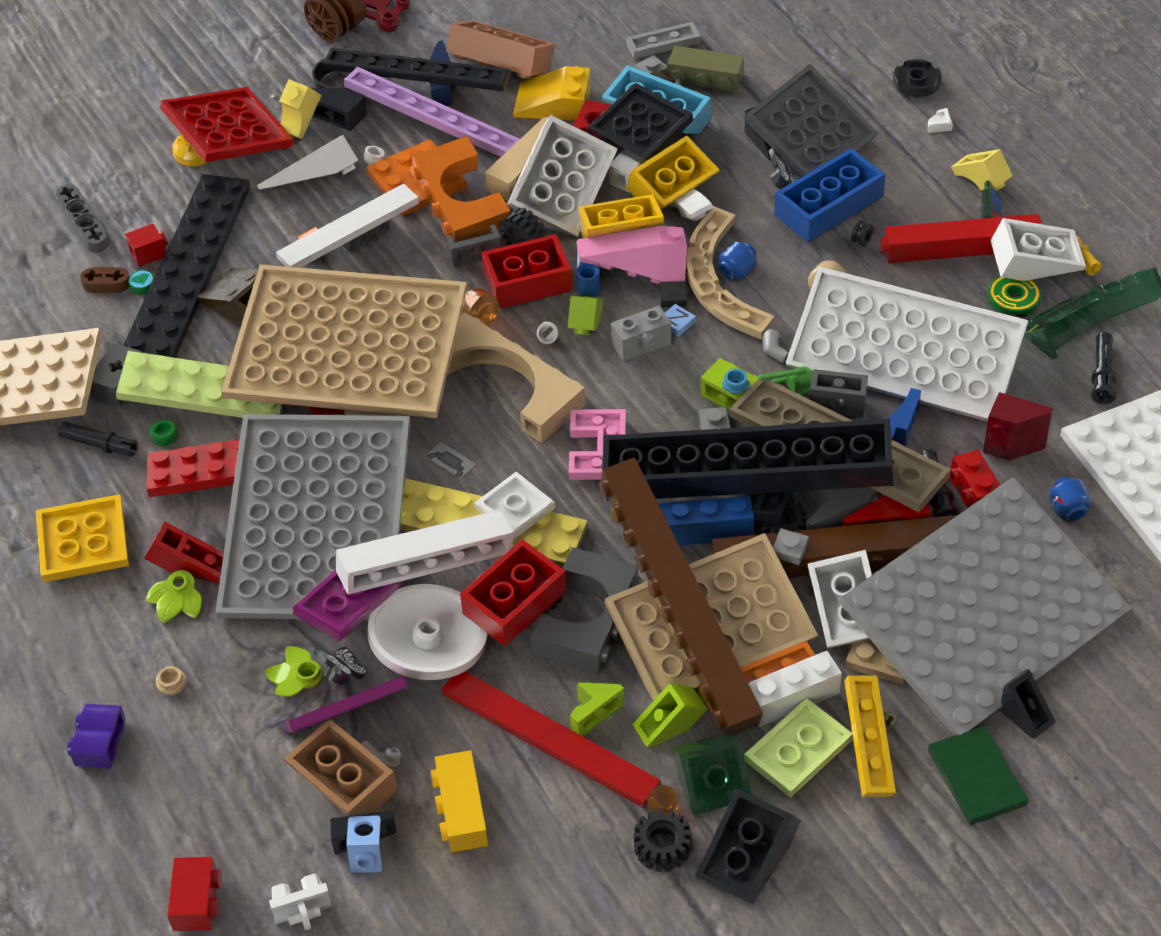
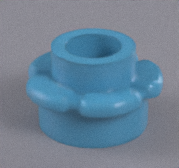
[722,369,750,394]

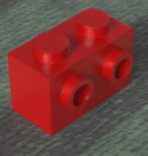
[949,449,1001,509]
[167,857,222,931]

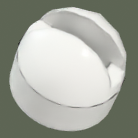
[364,146,385,165]
[536,322,558,344]

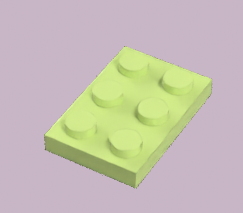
[744,698,853,798]

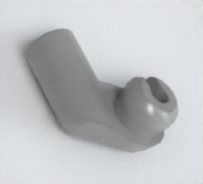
[762,329,789,364]
[361,741,401,769]

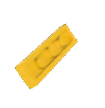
[844,675,896,797]

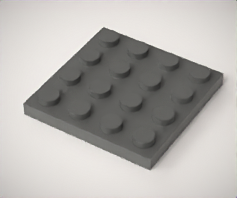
[743,64,878,177]

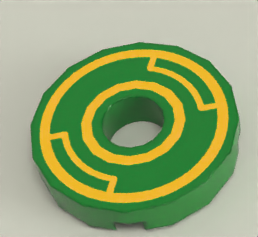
[988,276,1041,317]

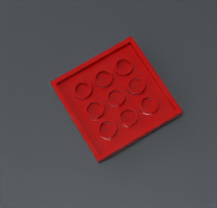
[160,87,293,162]

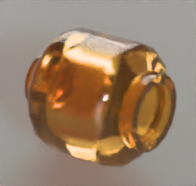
[462,288,499,325]

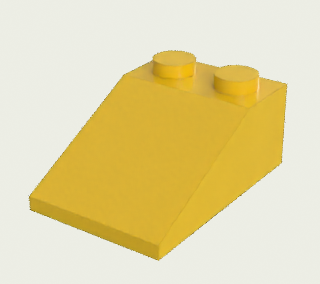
[513,66,591,121]

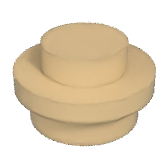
[156,666,186,695]

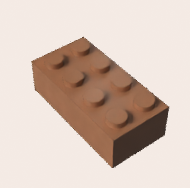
[446,20,555,79]

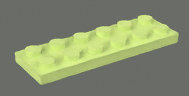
[116,351,283,418]

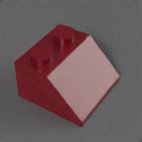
[983,392,1054,460]

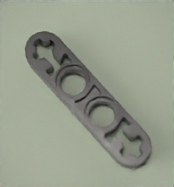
[56,184,109,252]

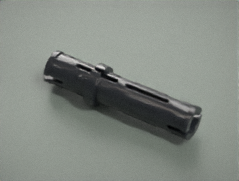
[58,421,138,457]

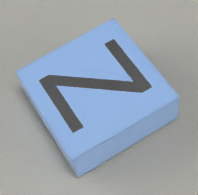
[665,304,696,337]

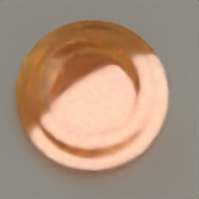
[647,785,679,815]

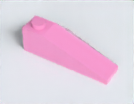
[576,226,687,284]

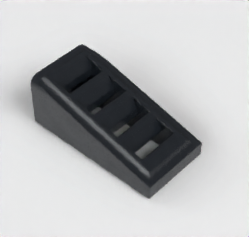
[330,811,397,854]

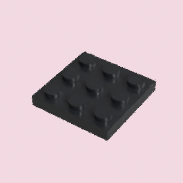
[588,82,693,164]

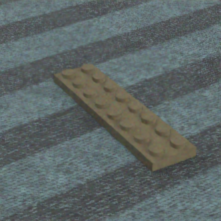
[729,379,951,512]

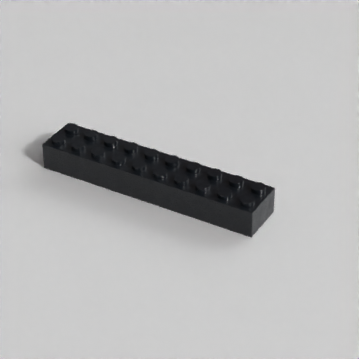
[602,419,894,501]

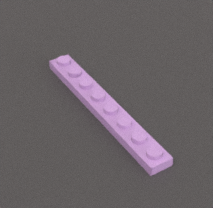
[344,67,520,157]

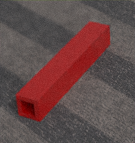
[880,214,1042,263]

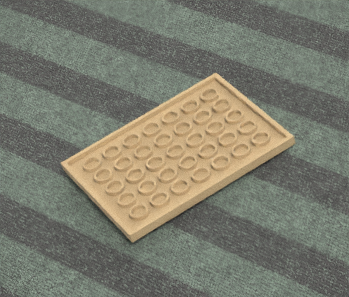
[221,264,468,418]

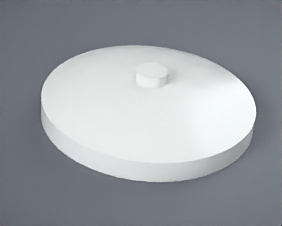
[368,584,487,680]

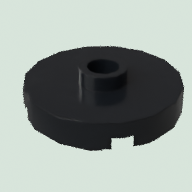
[893,59,942,97]

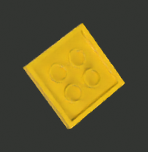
[36,494,130,583]

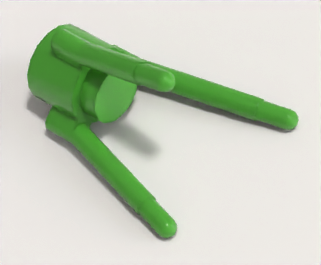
[758,366,813,397]

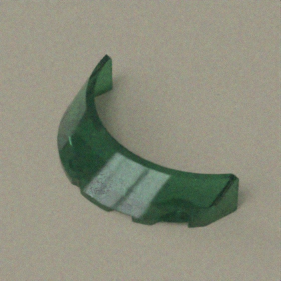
[1024,267,1161,360]

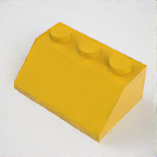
[626,136,720,209]
[578,194,664,238]

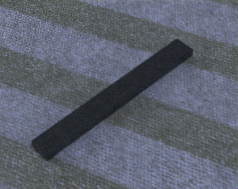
[323,48,511,91]

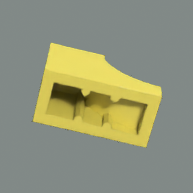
[279,79,321,139]
[951,149,1013,191]

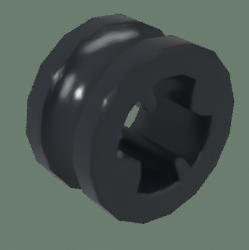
[851,220,874,247]

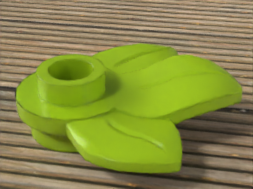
[146,570,202,624]
[265,646,324,697]

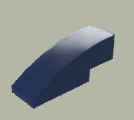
[429,40,456,106]

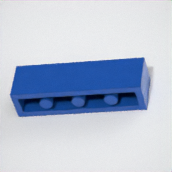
[658,496,754,546]

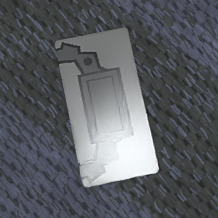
[425,442,476,479]

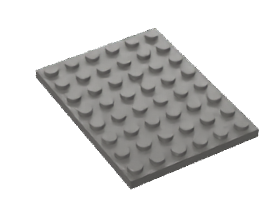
[215,414,411,620]
[839,477,1132,736]

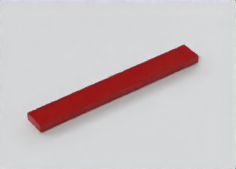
[442,671,661,808]

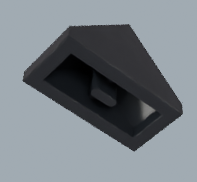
[999,669,1056,739]

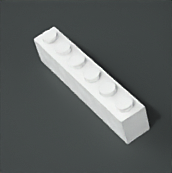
[336,510,514,594]

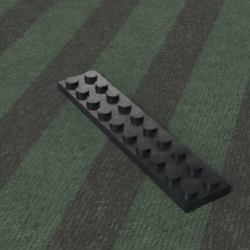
[123,174,251,358]

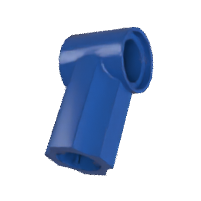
[576,252,600,297]

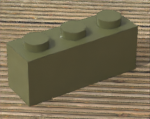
[667,45,744,93]

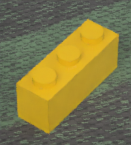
[430,750,488,853]

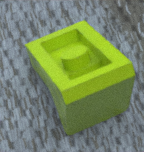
[570,682,625,736]

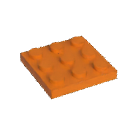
[366,139,467,217]

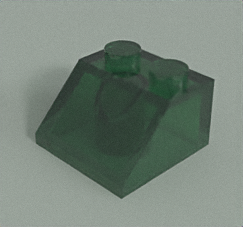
[672,732,752,815]

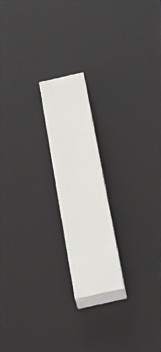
[276,184,419,268]

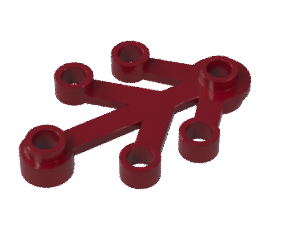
[363,0,410,32]

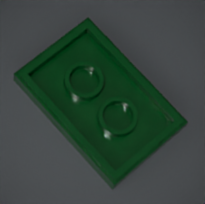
[928,725,1028,826]

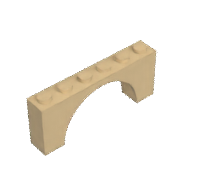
[447,312,585,443]

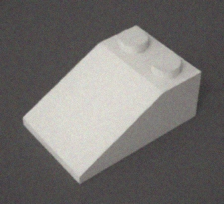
[991,218,1086,281]
[808,550,872,649]

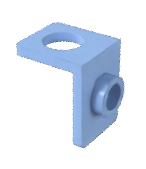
[347,816,382,873]

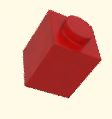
[125,223,168,267]

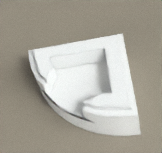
[928,108,953,133]

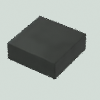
[659,281,687,307]

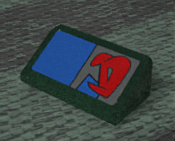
[982,180,1002,219]

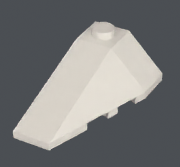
[257,135,358,190]

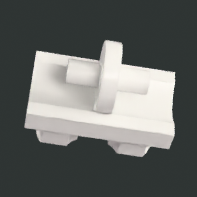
[269,873,332,931]

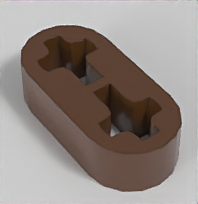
[80,267,129,293]

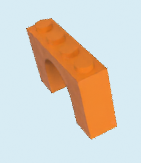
[410,136,510,243]

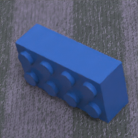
[774,148,886,242]

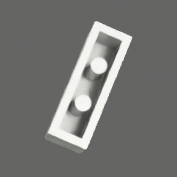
[748,650,842,727]

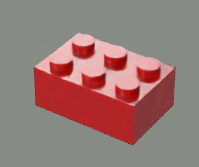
[481,234,572,309]
[460,539,567,647]

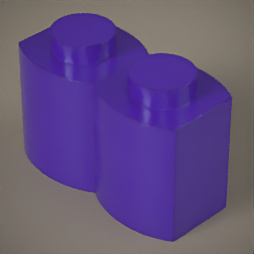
[67,704,126,768]

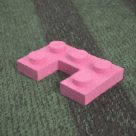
[569,409,626,480]

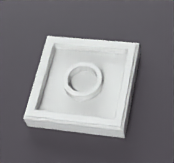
[475,472,555,540]

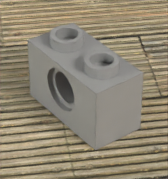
[611,306,671,362]

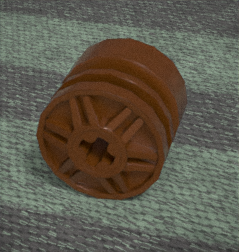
[303,0,366,42]

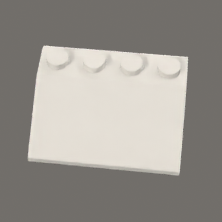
[507,115,617,238]

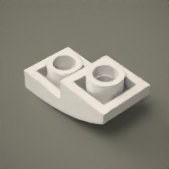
[668,189,713,220]

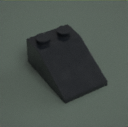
[695,788,801,904]

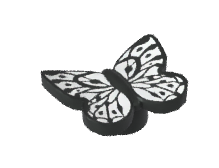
[769,148,801,189]
[312,647,367,685]

